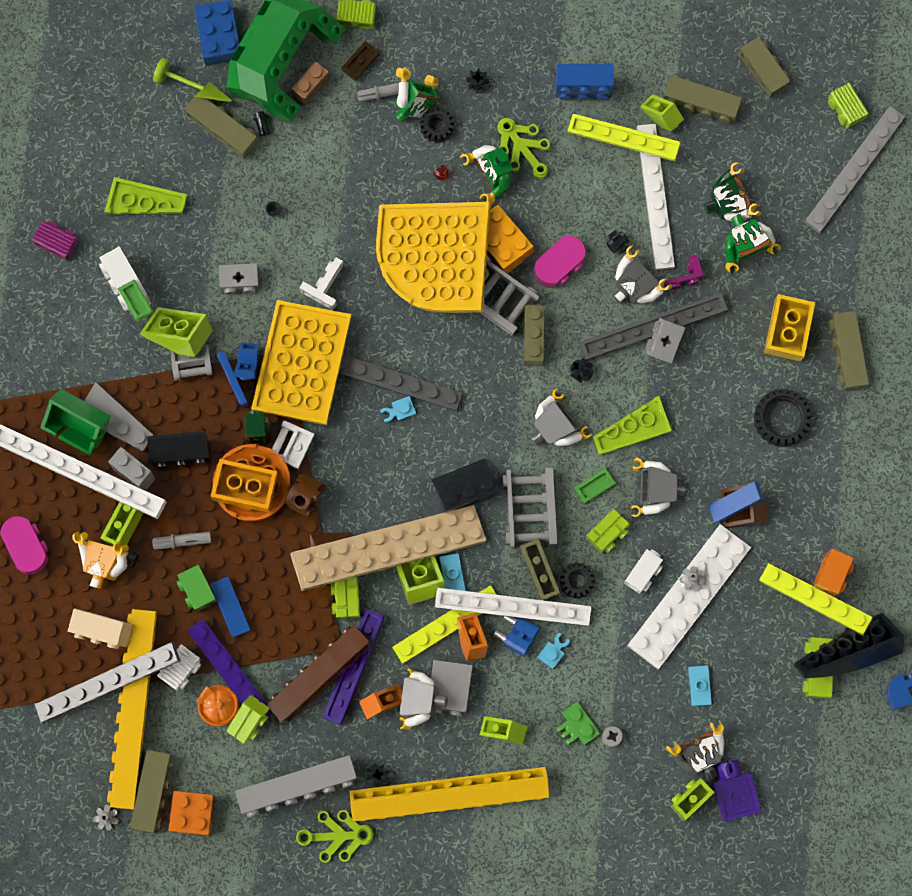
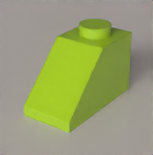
[640,94,684,132]
[480,716,528,745]

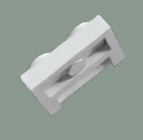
[272,421,314,469]

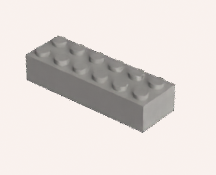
[235,755,357,818]

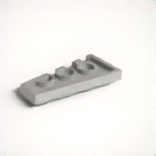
[85,382,153,452]

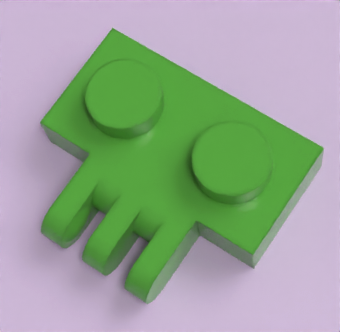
[556,702,600,745]

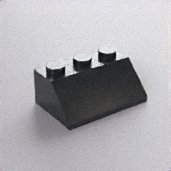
[147,431,210,469]
[431,458,500,513]

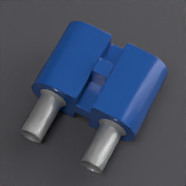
[494,616,540,657]

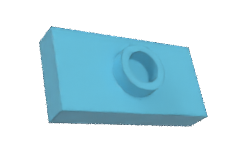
[439,553,465,591]
[688,666,711,706]

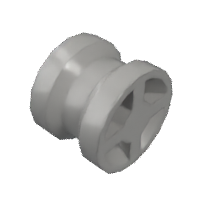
[602,726,622,747]

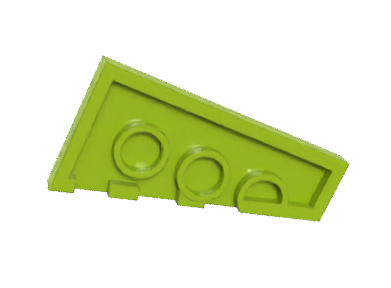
[104,177,188,214]
[593,396,672,456]

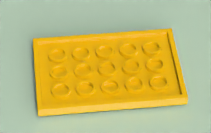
[251,300,352,426]

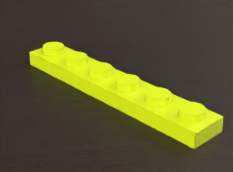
[568,114,681,161]
[759,563,872,635]
[392,585,497,664]

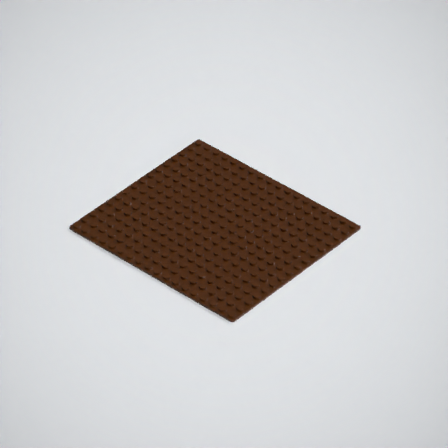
[0,355,339,709]

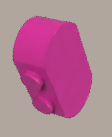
[534,236,585,288]
[0,516,49,575]

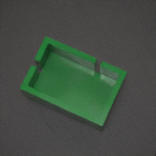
[40,389,111,455]

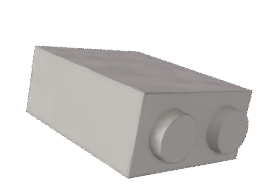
[108,447,156,491]
[431,660,472,716]

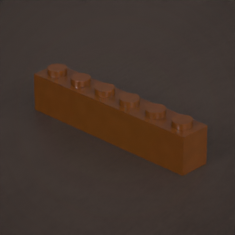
[267,625,373,725]

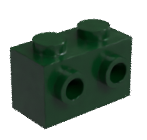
[245,410,270,444]

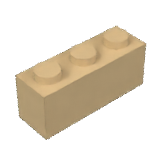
[68,609,133,649]

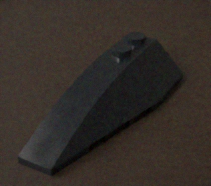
[794,613,905,679]

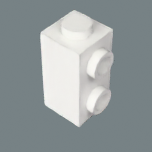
[624,549,663,594]

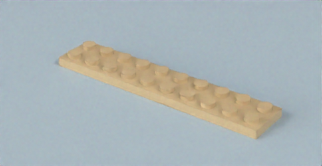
[290,505,486,591]

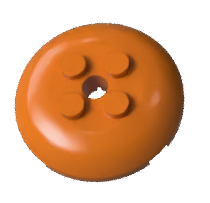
[213,444,291,521]

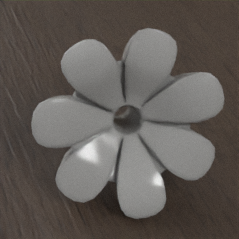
[679,566,705,592]
[93,805,119,831]

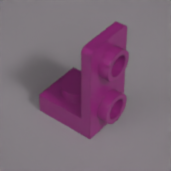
[664,254,703,290]

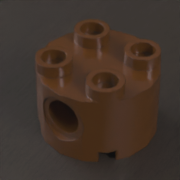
[284,472,327,518]

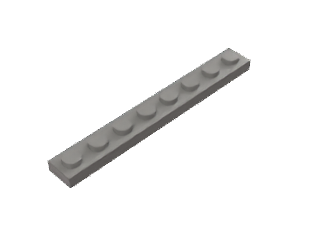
[804,106,905,233]

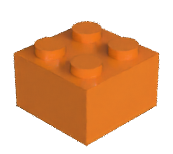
[812,549,854,597]
[169,791,215,836]

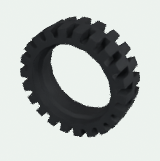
[754,389,812,447]

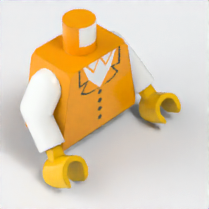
[73,531,129,589]

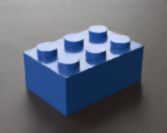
[194,0,239,66]
[555,64,614,100]

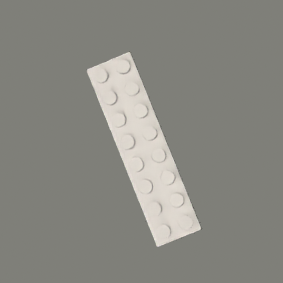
[627,524,751,669]

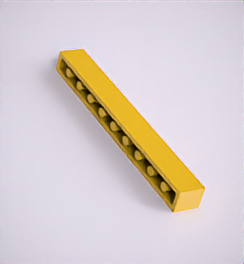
[107,609,157,809]
[349,767,549,822]

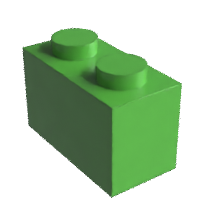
[176,565,217,612]

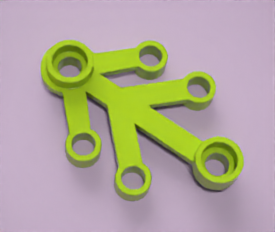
[497,118,550,179]
[296,810,374,863]

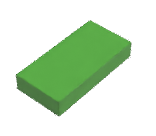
[118,279,154,322]
[573,468,616,504]

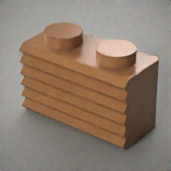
[291,61,329,105]

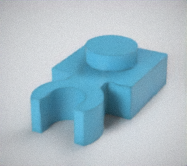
[380,396,416,423]
[537,633,570,669]

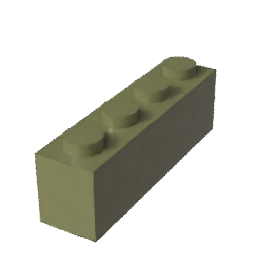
[663,75,742,124]
[184,96,257,159]
[828,311,869,391]
[130,750,174,833]

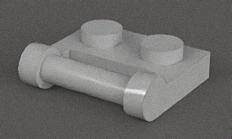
[170,344,213,381]

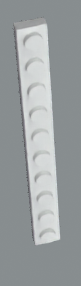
[0,425,167,519]

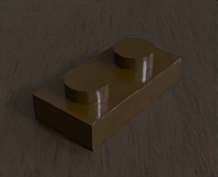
[341,41,380,82]

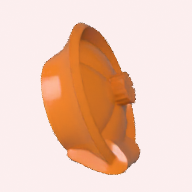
[196,685,239,726]

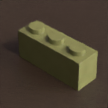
[738,37,790,99]
[523,305,544,366]
[519,539,560,600]

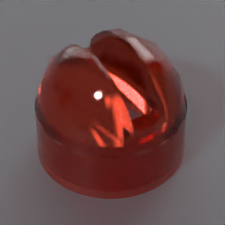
[433,164,449,181]

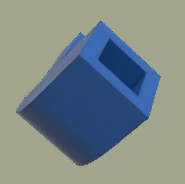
[234,342,260,380]
[886,673,912,710]

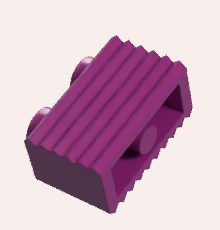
[32,221,78,261]

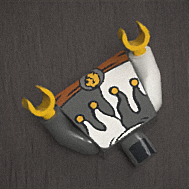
[666,720,724,781]

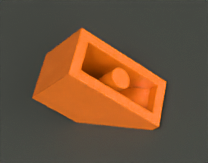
[457,613,488,662]
[359,684,403,719]

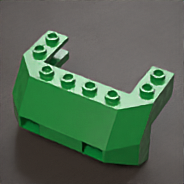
[227,0,345,122]

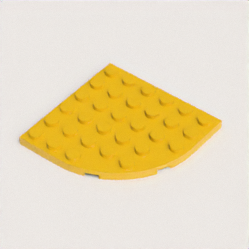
[376,202,491,313]

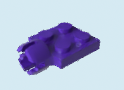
[712,760,761,822]

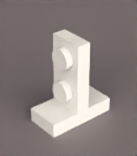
[300,257,343,311]

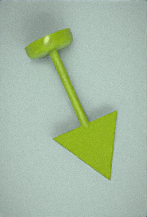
[153,58,232,102]

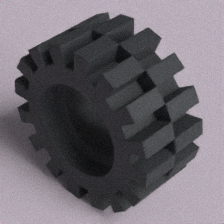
[420,107,454,143]
[559,562,595,599]

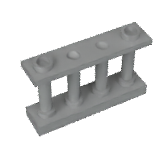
[479,256,539,336]
[503,468,557,549]

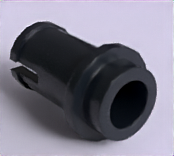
[253,111,271,136]

